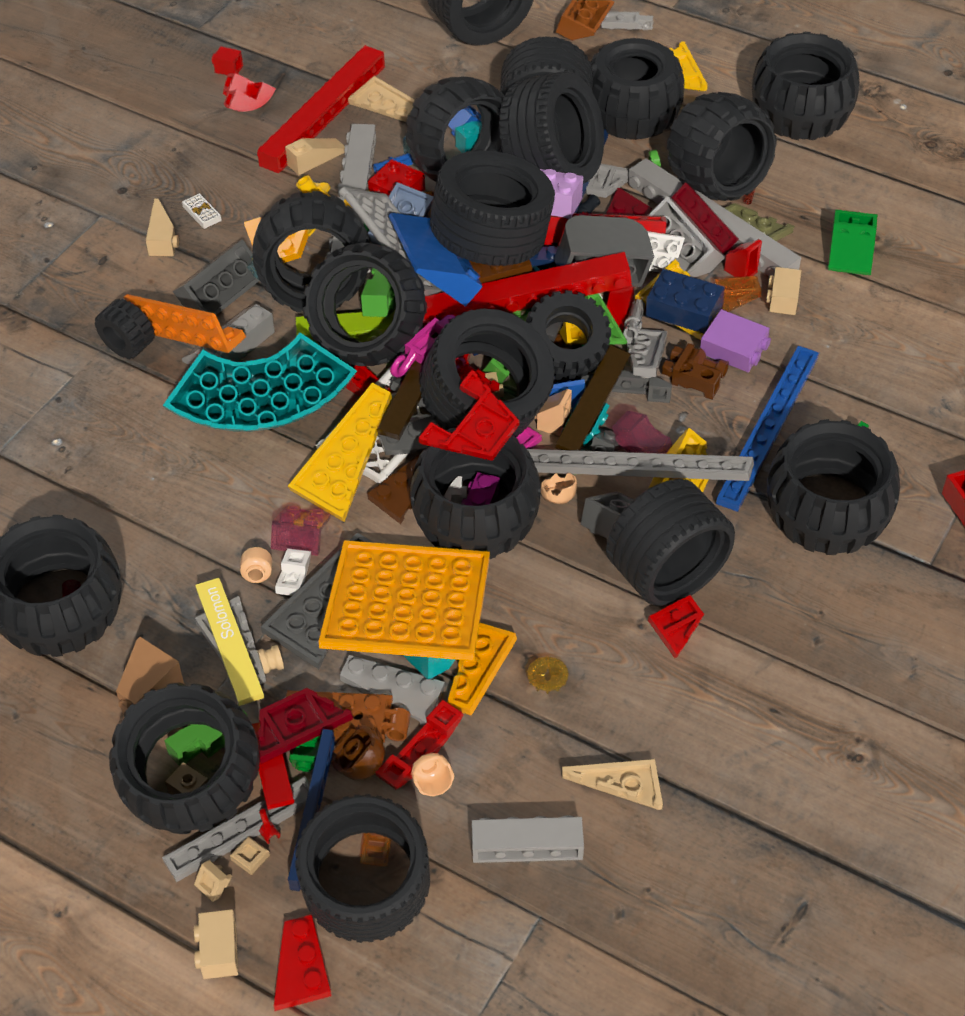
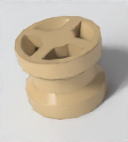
[257,645,284,674]

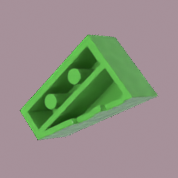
[361,268,396,317]

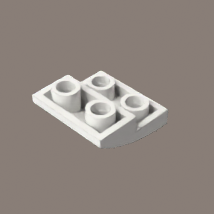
[647,231,684,272]

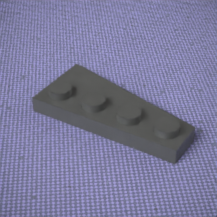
[378,416,443,455]

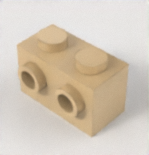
[766,267,801,315]
[194,910,238,979]

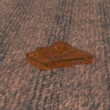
[714,276,761,312]

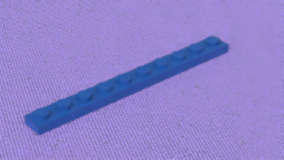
[716,346,819,512]

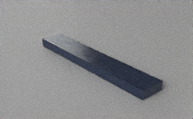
[288,729,335,891]

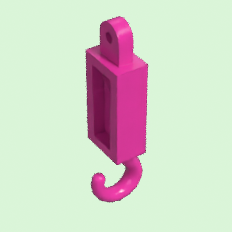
[390,315,455,378]

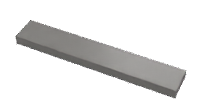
[162,776,310,883]

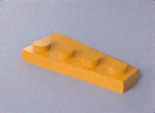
[447,623,517,716]

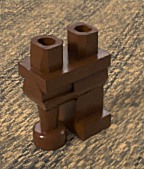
[662,343,729,400]

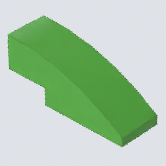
[164,710,247,766]

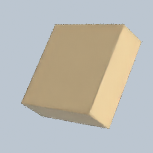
[230,836,270,875]

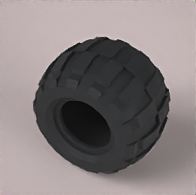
[590,38,685,140]
[667,92,777,201]

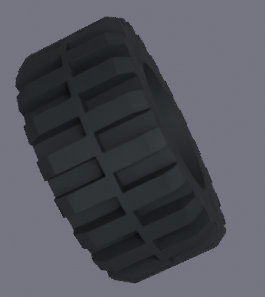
[526,290,611,381]

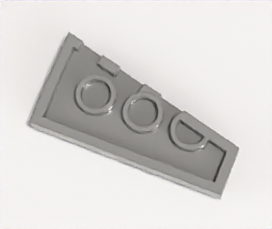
[195,596,266,685]

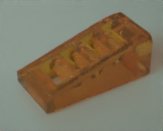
[360,833,392,866]

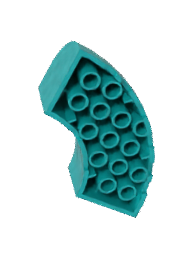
[163,333,357,432]

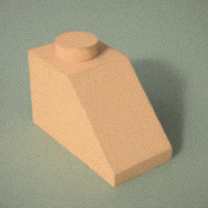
[535,389,572,436]

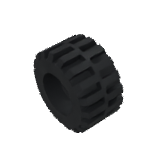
[94,299,155,359]

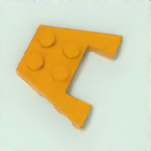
[244,217,309,263]

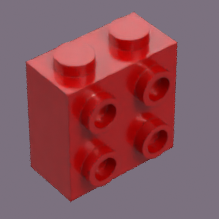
[368,159,425,197]

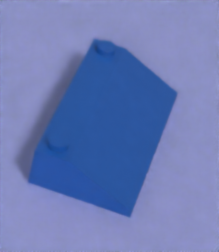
[389,213,483,307]

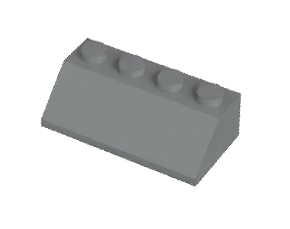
[648,196,725,278]
[182,304,275,366]

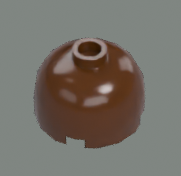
[332,725,385,780]

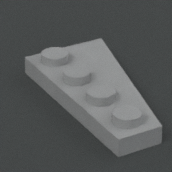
[624,328,667,378]
[340,655,445,726]

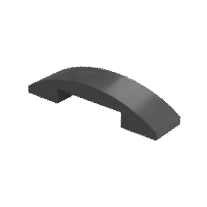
[581,371,672,403]

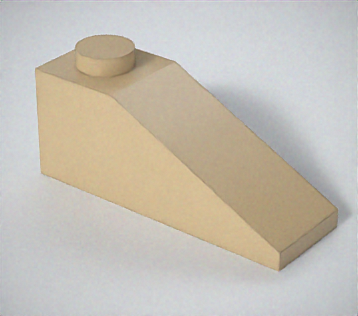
[285,138,345,175]
[146,199,179,256]

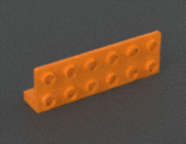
[124,294,246,353]

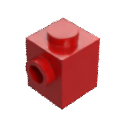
[212,46,243,75]

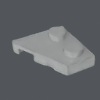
[586,164,629,198]

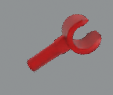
[259,809,281,844]

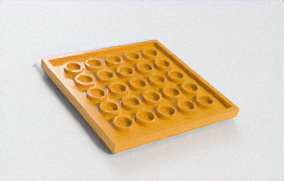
[319,540,490,661]

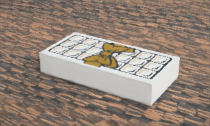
[182,194,222,229]

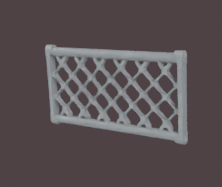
[339,187,444,296]

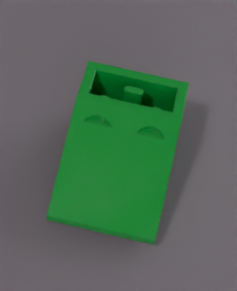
[828,210,878,276]

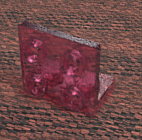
[271,505,331,556]

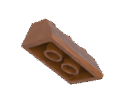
[556,0,615,40]

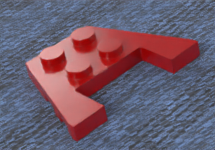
[419,370,519,461]

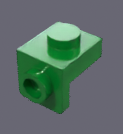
[289,735,322,772]

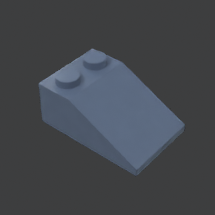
[368,182,434,245]

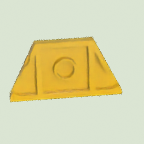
[670,41,708,91]

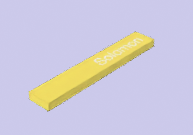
[195,578,264,706]

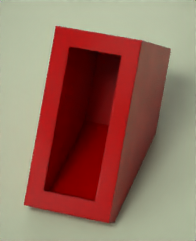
[724,239,762,283]

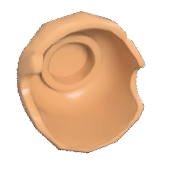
[540,473,577,504]
[411,753,454,797]

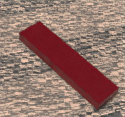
[671,182,739,254]

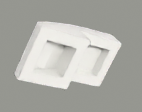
[275,548,311,596]

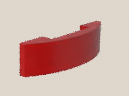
[375,700,463,790]

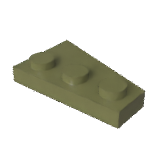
[725,203,794,241]

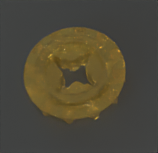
[527,657,568,694]

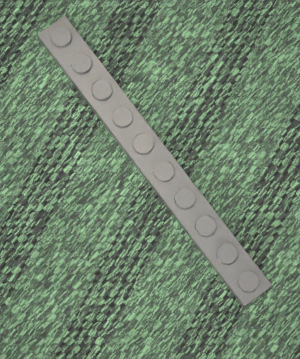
[527,449,754,481]

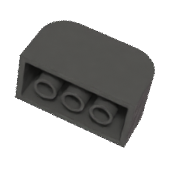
[554,215,654,287]

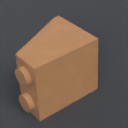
[116,637,184,719]

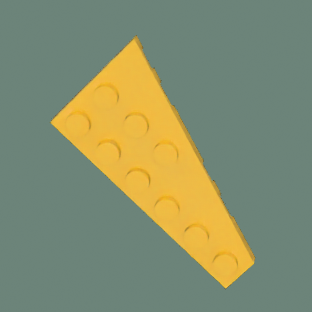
[288,383,392,522]

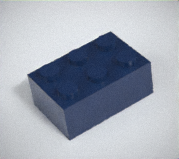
[646,269,724,334]

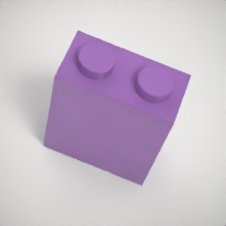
[701,309,771,372]

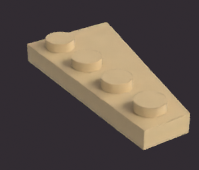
[348,76,415,122]

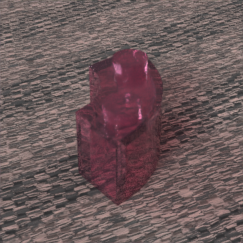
[612,411,672,454]

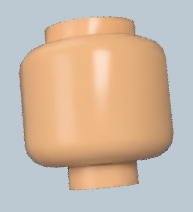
[240,547,272,583]

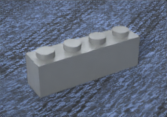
[472,815,584,863]

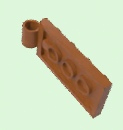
[285,690,411,744]

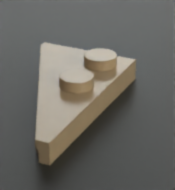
[562,759,663,810]

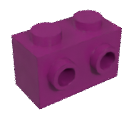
[461,472,500,506]

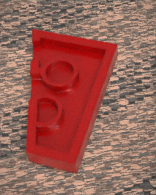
[274,915,331,1011]

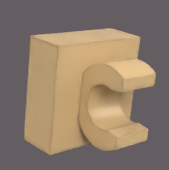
[194,860,232,902]

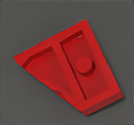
[648,595,704,658]

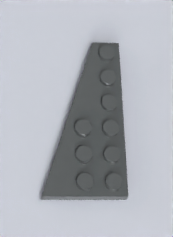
[261,532,374,669]

